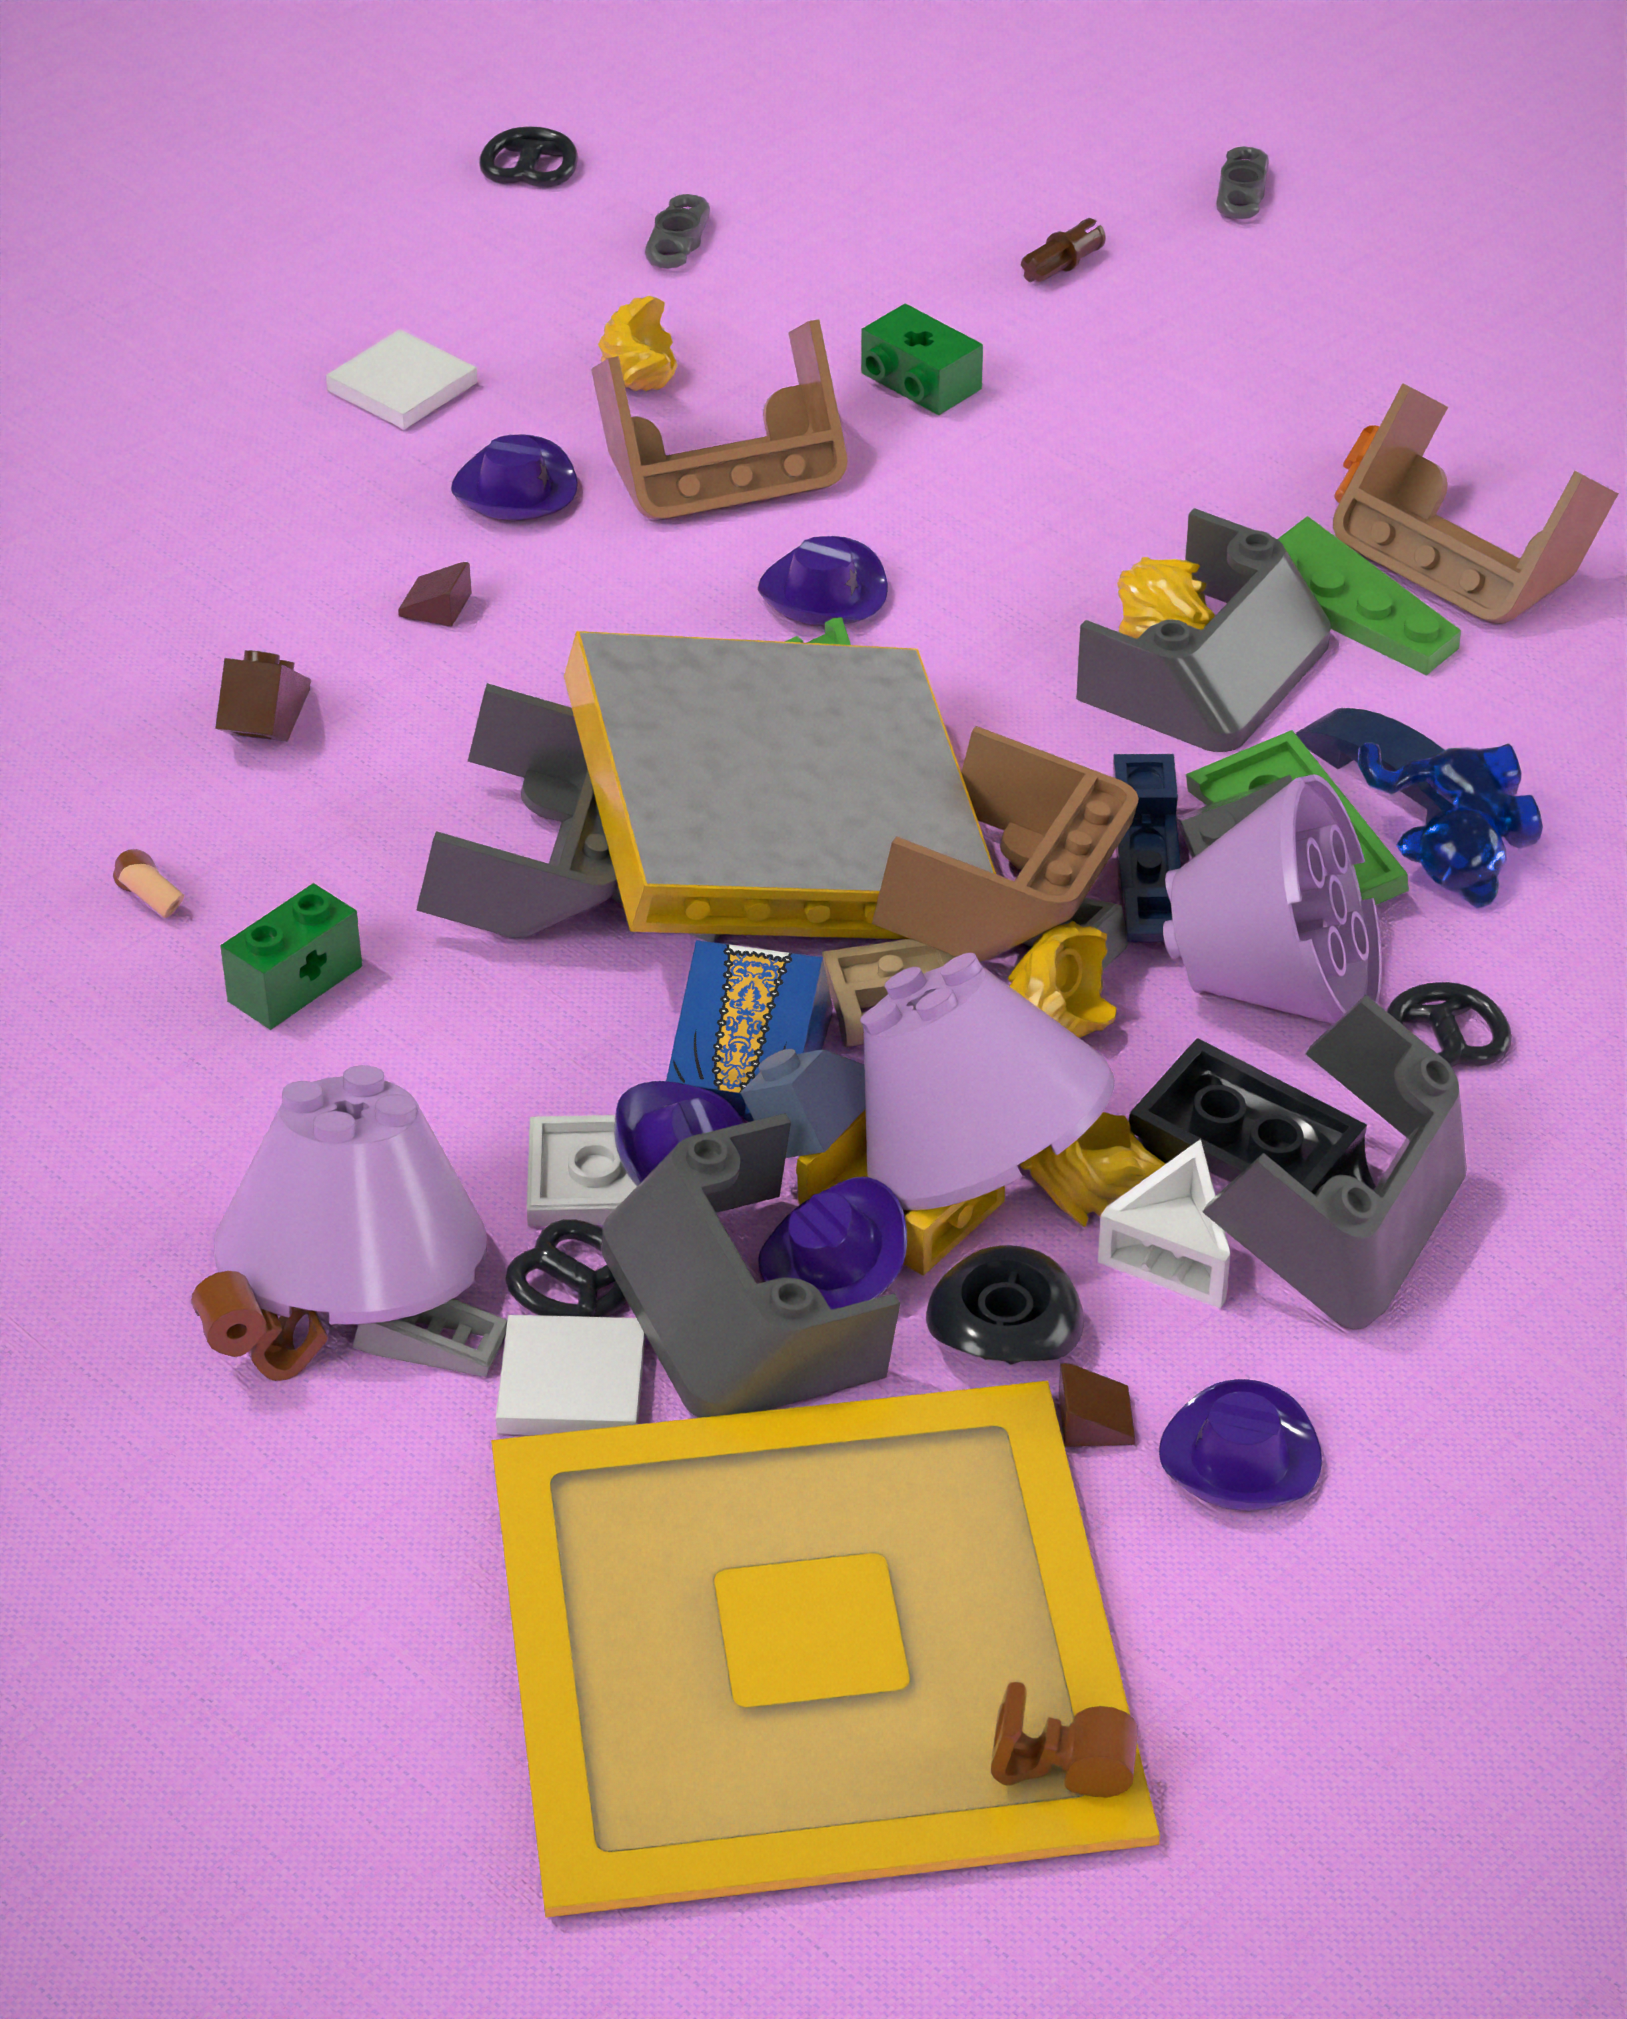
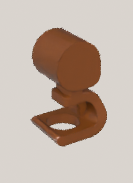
[191,1271,328,1381]
[991,1682,1138,1797]

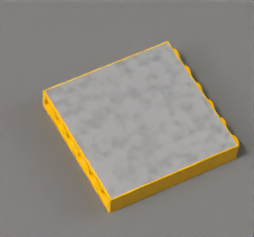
[563,631,996,939]

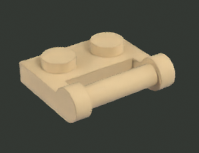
[822,939,953,1047]

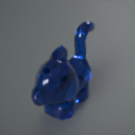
[1358,742,1543,908]

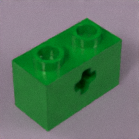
[861,303,983,415]
[220,883,362,1030]

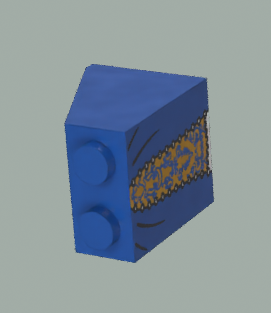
[666,940,833,1122]

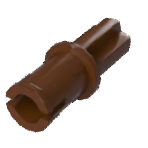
[1020,218,1106,282]

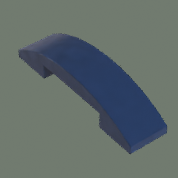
[1296,708,1512,857]
[1113,754,1181,942]

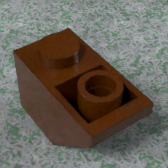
[215,650,311,742]

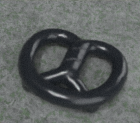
[479,126,578,187]
[1387,982,1512,1067]
[505,1219,627,1317]

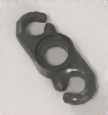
[1216,146,1269,219]
[645,194,710,269]

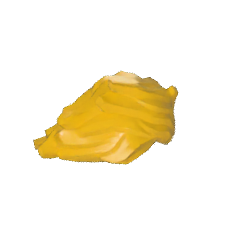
[598,295,678,392]
[1117,557,1215,639]
[1008,921,1117,1038]
[1020,1112,1165,1227]

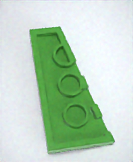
[1278,516,1461,676]
[1186,730,1409,905]

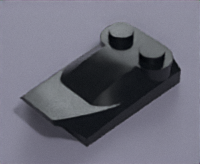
[1128,1038,1376,1195]

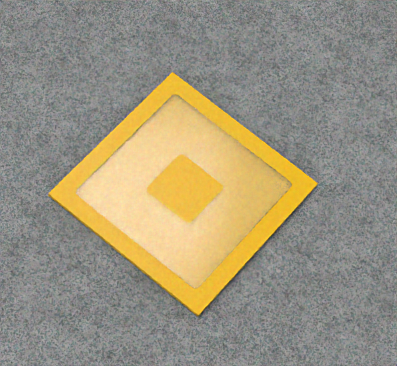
[491,1380,1160,1918]

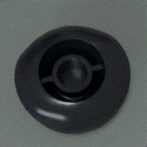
[926,1245,1084,1365]

